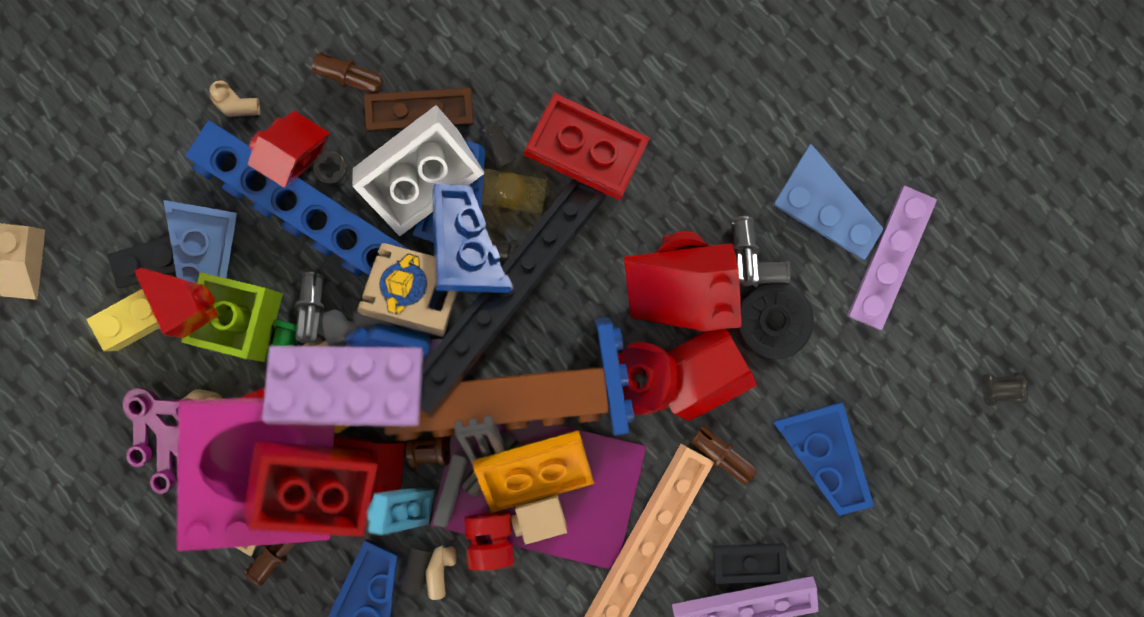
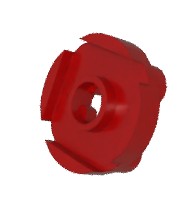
[617,342,677,415]

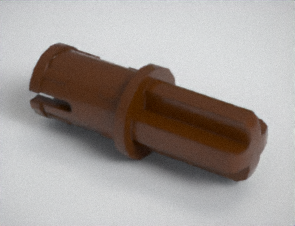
[312,52,384,94]
[689,425,757,485]
[244,543,296,586]

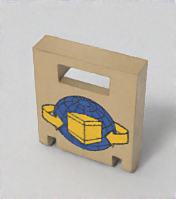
[357,243,458,337]

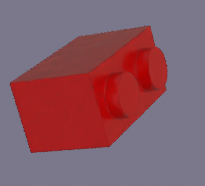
[247,111,330,188]

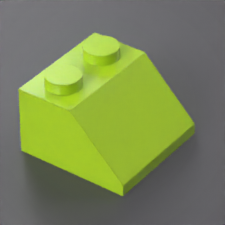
[181,272,283,362]

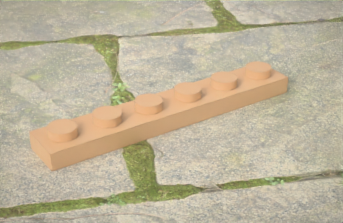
[584,444,714,617]

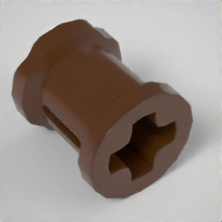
[406,436,450,469]

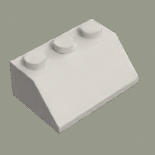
[353,105,484,236]

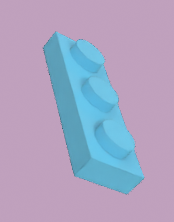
[368,487,434,535]

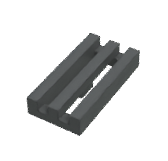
[455,416,508,465]
[433,451,469,528]

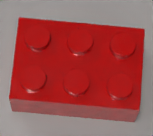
[243,441,377,537]

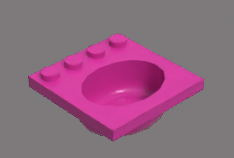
[176,398,334,551]

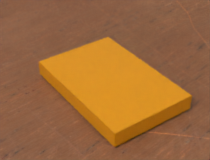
[472,430,594,513]

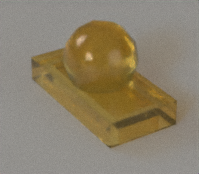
[482,168,548,215]

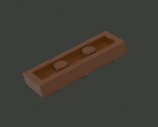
[364,88,474,132]

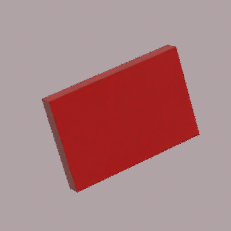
[523,93,650,200]

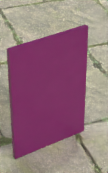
[430,420,646,569]

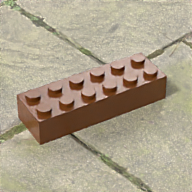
[385,367,608,441]

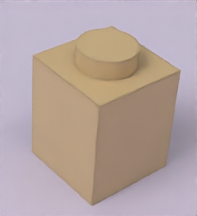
[511,494,567,545]

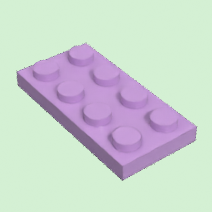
[262,346,423,426]

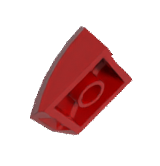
[667,329,757,421]

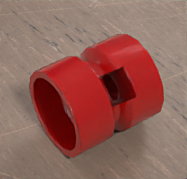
[464,512,514,570]

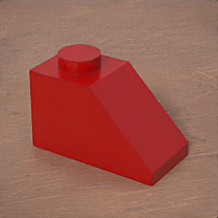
[134,268,218,339]

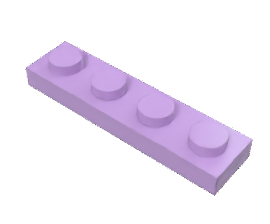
[847,186,937,330]
[672,576,819,617]

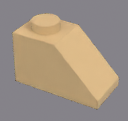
[0,223,45,300]

